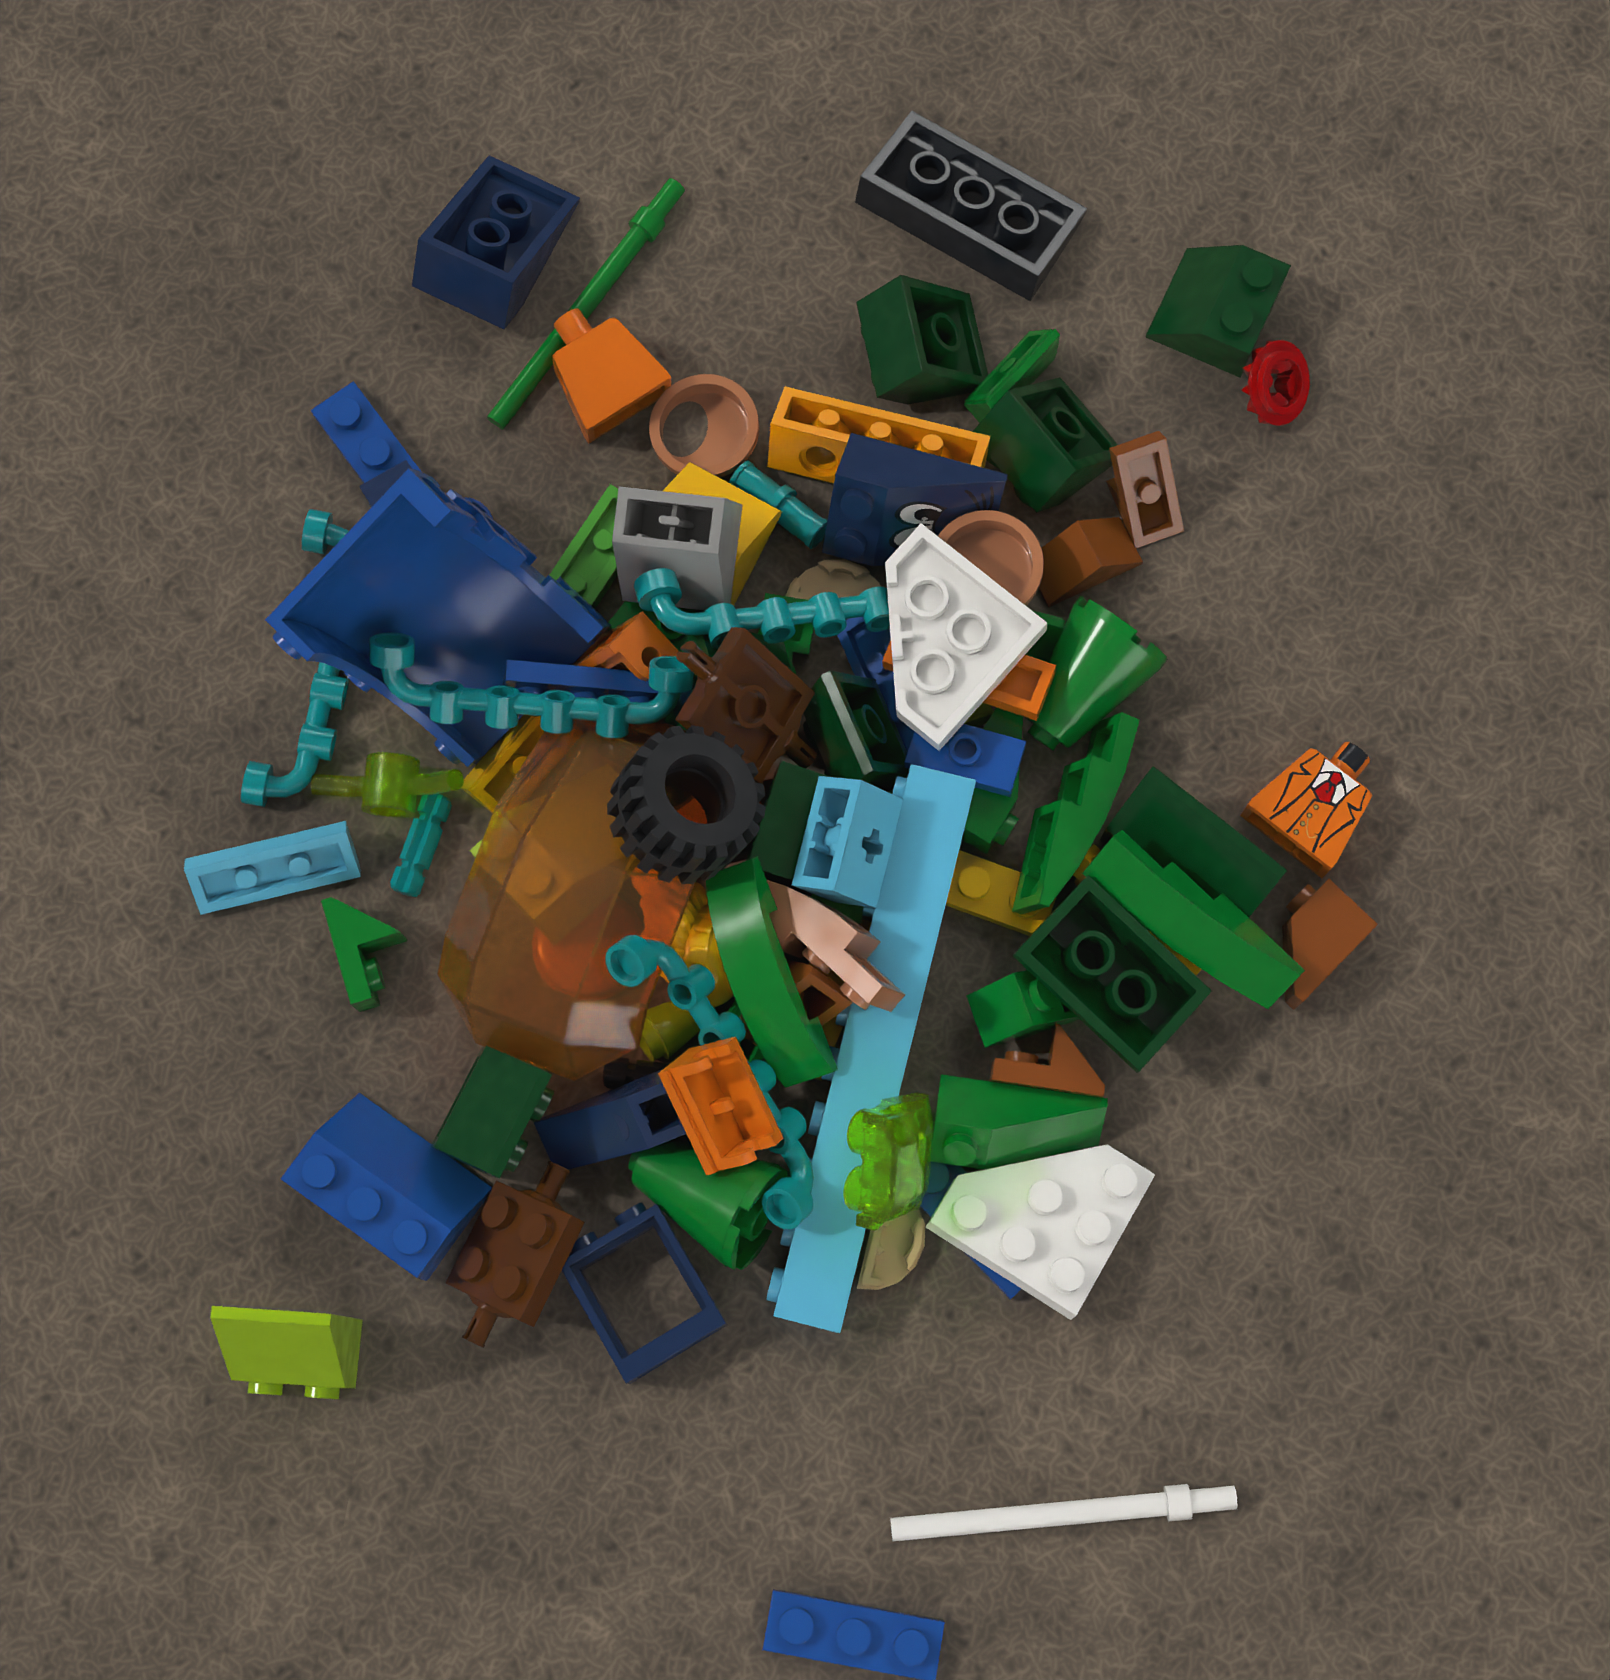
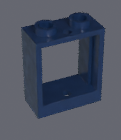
[562,1202,728,1384]

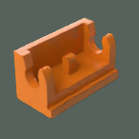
[573,611,679,681]
[658,1036,784,1175]

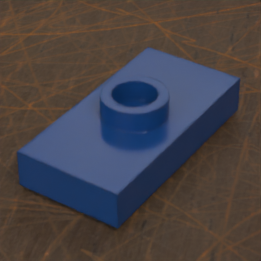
[904,724,1026,797]

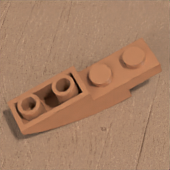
[705,880,905,1012]

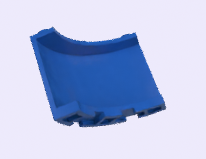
[265,468,611,767]

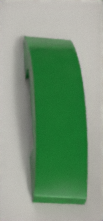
[706,856,838,1088]

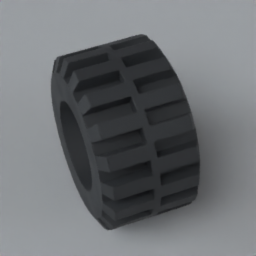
[607,725,766,884]

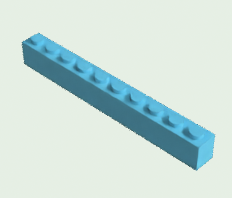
[766,764,976,1333]

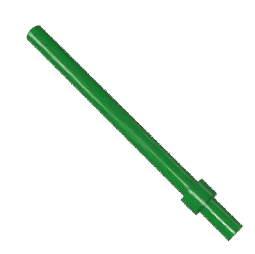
[487,178,685,430]

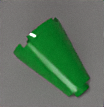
[1025,596,1168,751]
[628,1139,791,1270]

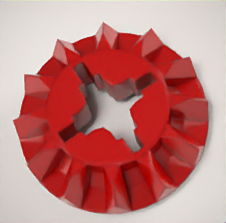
[1241,340,1310,426]

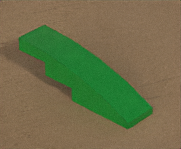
[1012,712,1140,915]
[1082,830,1305,1009]

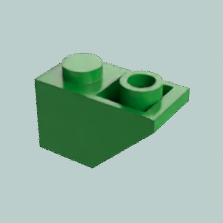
[966,970,1079,1048]

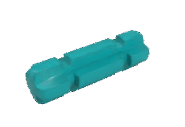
[390,791,452,897]

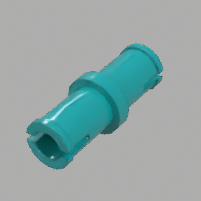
[729,460,827,549]

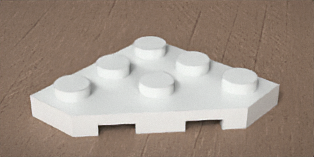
[885,523,1047,751]
[926,1144,1155,1320]

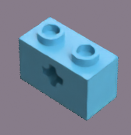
[792,776,903,908]

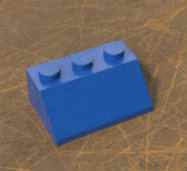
[281,1093,492,1281]

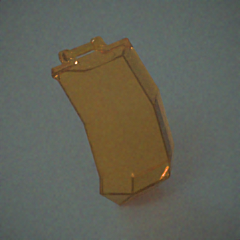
[437,719,707,1081]

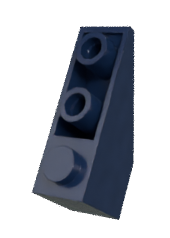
[534,1069,686,1170]

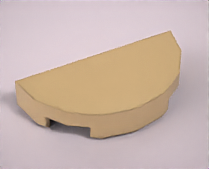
[786,559,881,600]
[857,1178,925,1290]

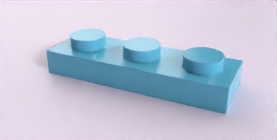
[184,821,361,915]

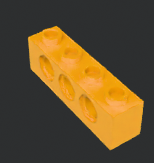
[767,386,990,483]

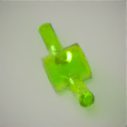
[311,752,464,818]

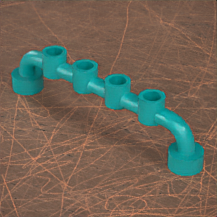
[241,509,349,807]
[634,568,890,649]
[369,632,694,738]
[605,935,814,1229]

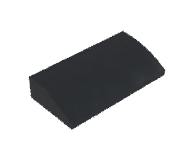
[855,111,1087,301]

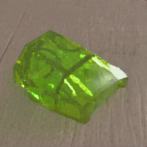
[843,1092,933,1231]

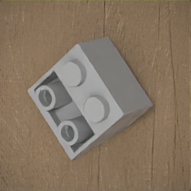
[612,486,743,611]

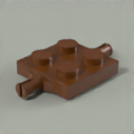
[675,627,817,783]
[446,1161,585,1348]

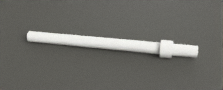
[890,1484,1238,1541]

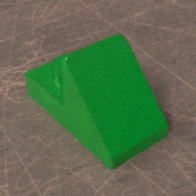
[321,897,408,1012]

